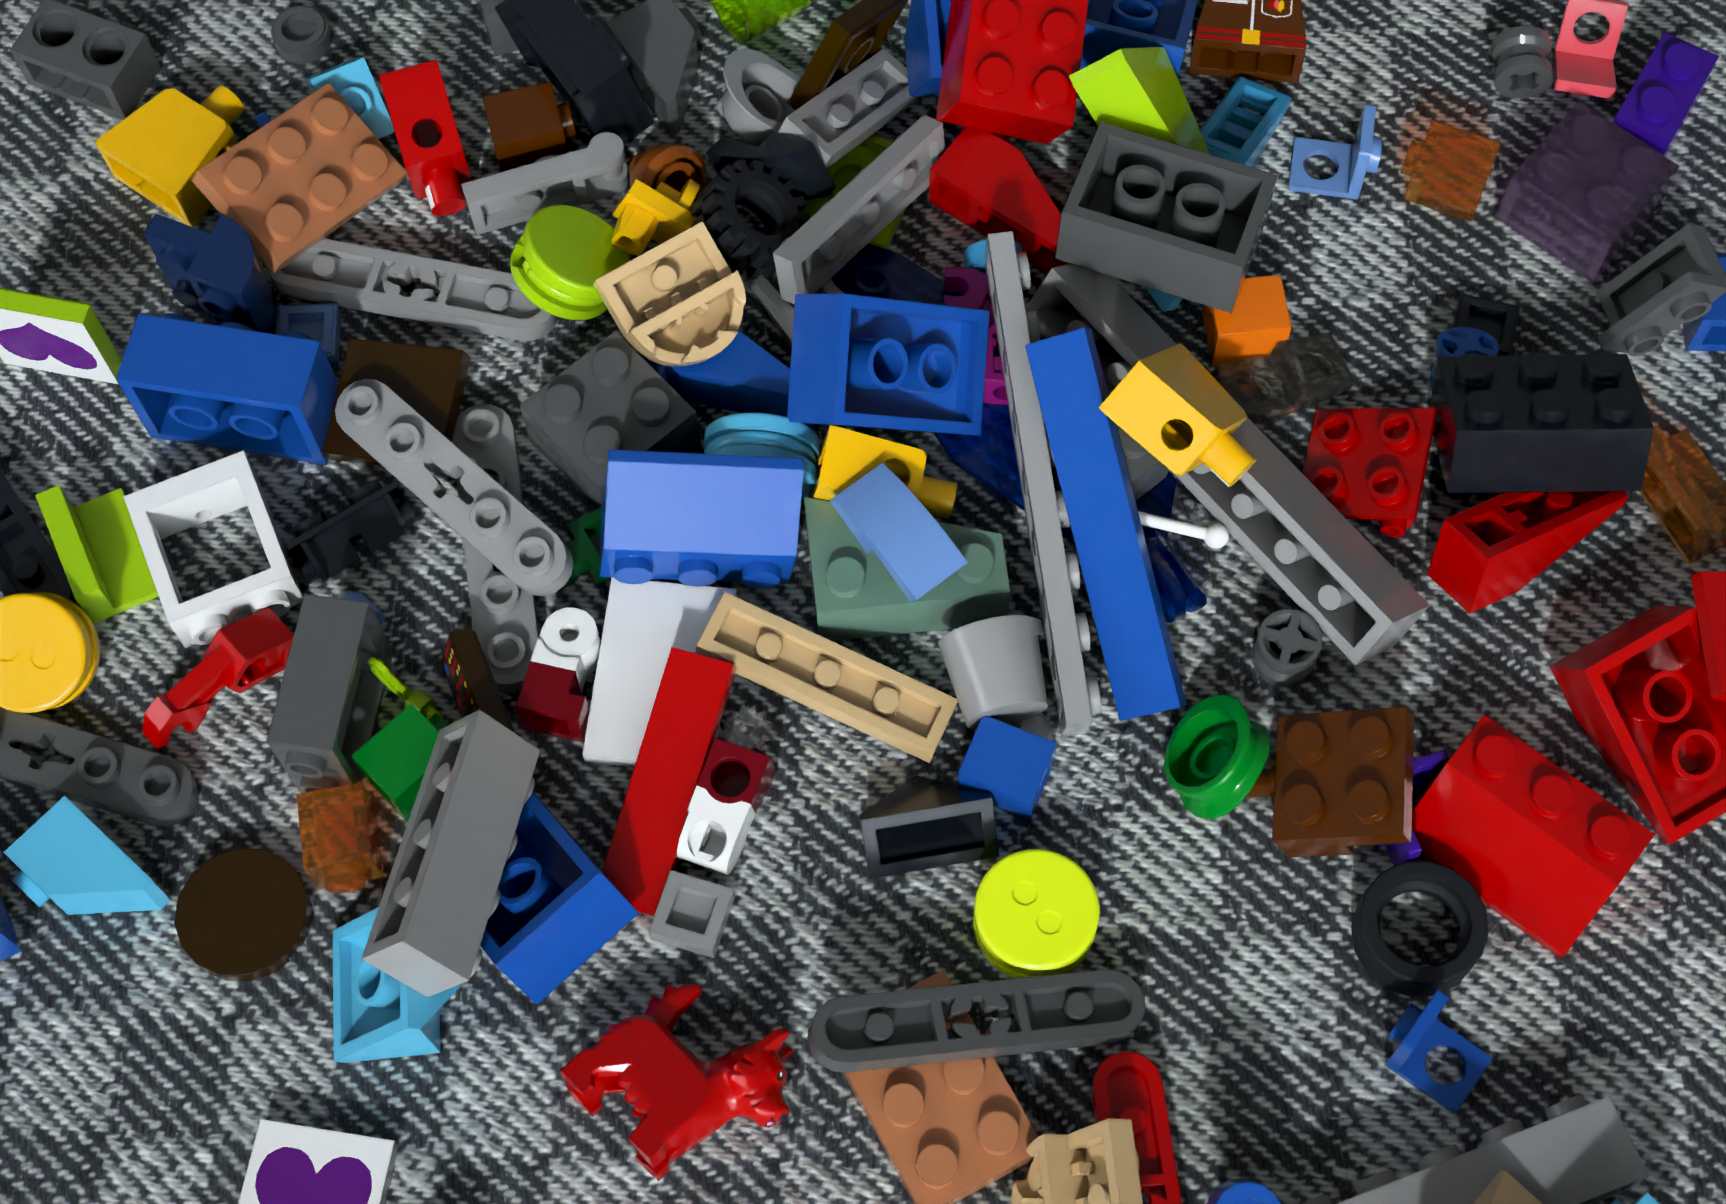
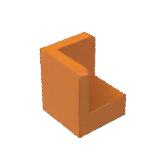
[1202,275,1292,365]

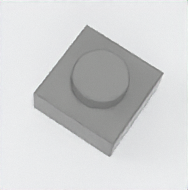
[649,870,735,958]

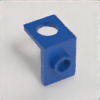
[1385,989,1492,1113]

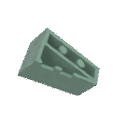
[804,497,1010,642]

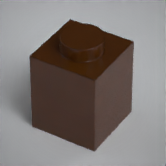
[482,82,576,172]

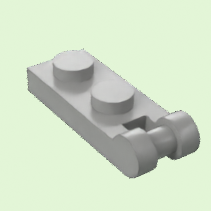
[461,132,630,235]

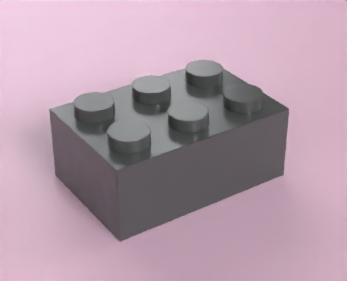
[1055,122,1278,313]

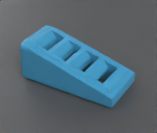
[1200,76,1292,168]

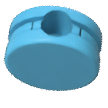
[703,412,820,500]

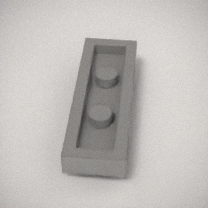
[778,48,920,169]

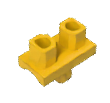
[611,179,700,256]

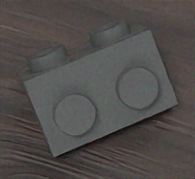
[1596,223,1726,356]

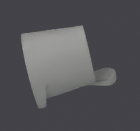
[938,615,1053,741]

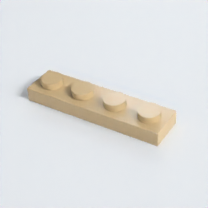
[695,591,958,763]

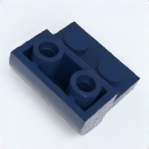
[143,214,279,334]

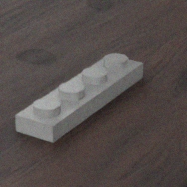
[773,115,946,304]

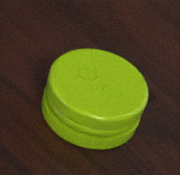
[510,205,630,320]

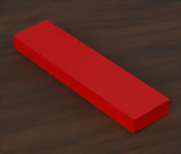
[602,647,737,917]

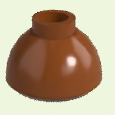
[629,143,707,202]

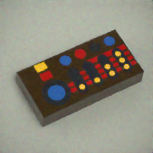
[441,627,515,733]

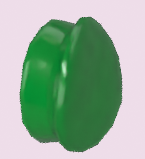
[1163,694,1270,820]

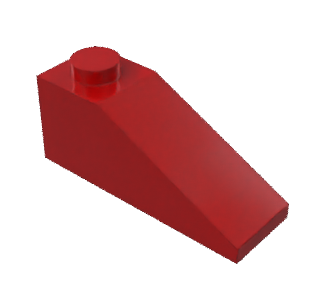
[929,127,1071,275]
[1427,491,1628,614]

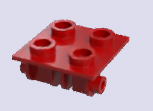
[1302,407,1437,538]

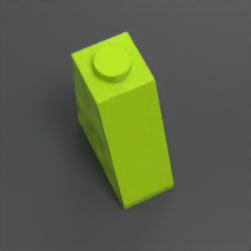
[1069,47,1210,155]

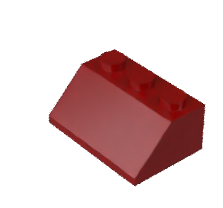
[1412,715,1655,959]

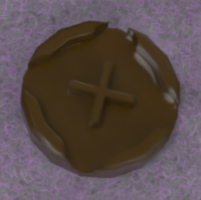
[174,848,313,982]

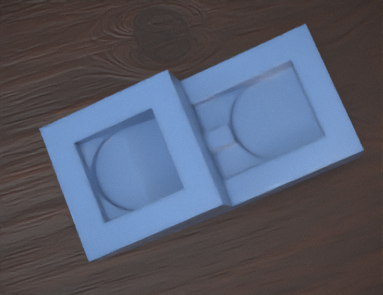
[829,463,968,603]

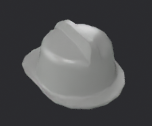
[717,48,802,146]

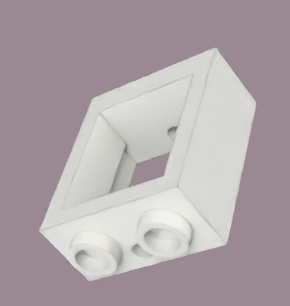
[123,450,304,648]

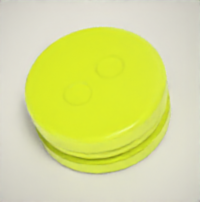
[973,849,1100,979]

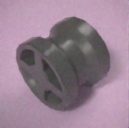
[1491,26,1554,99]
[1252,609,1323,688]

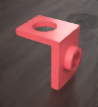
[1552,0,1628,99]

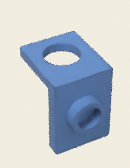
[1288,105,1382,200]

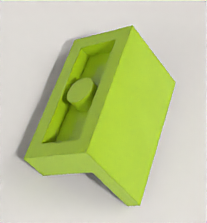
[35,485,159,624]

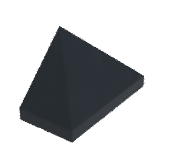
[859,776,1000,879]

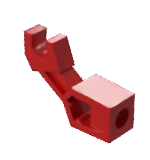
[142,607,294,750]

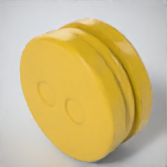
[0,592,100,713]

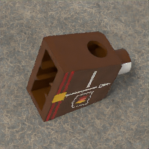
[1189,0,1307,84]

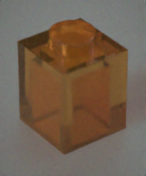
[1400,120,1501,222]
[296,782,384,893]

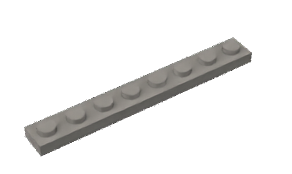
[984,231,1101,737]

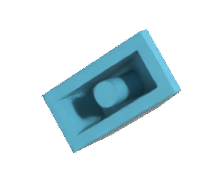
[4,796,171,915]

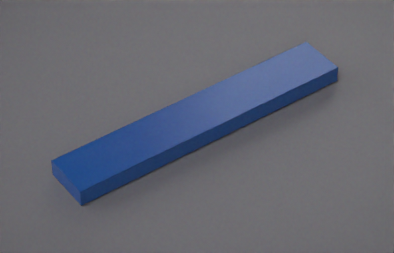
[1025,327,1187,721]

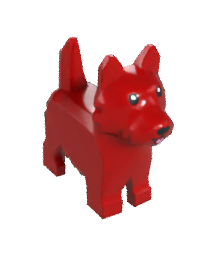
[560,984,794,1182]

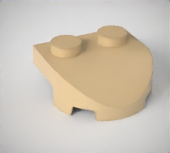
[593,221,746,366]
[1011,1118,1143,1204]

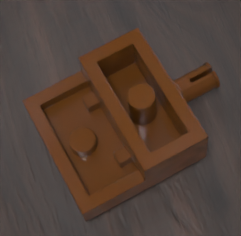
[1244,706,1414,857]

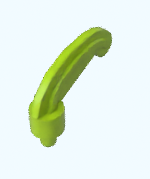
[367,657,443,719]

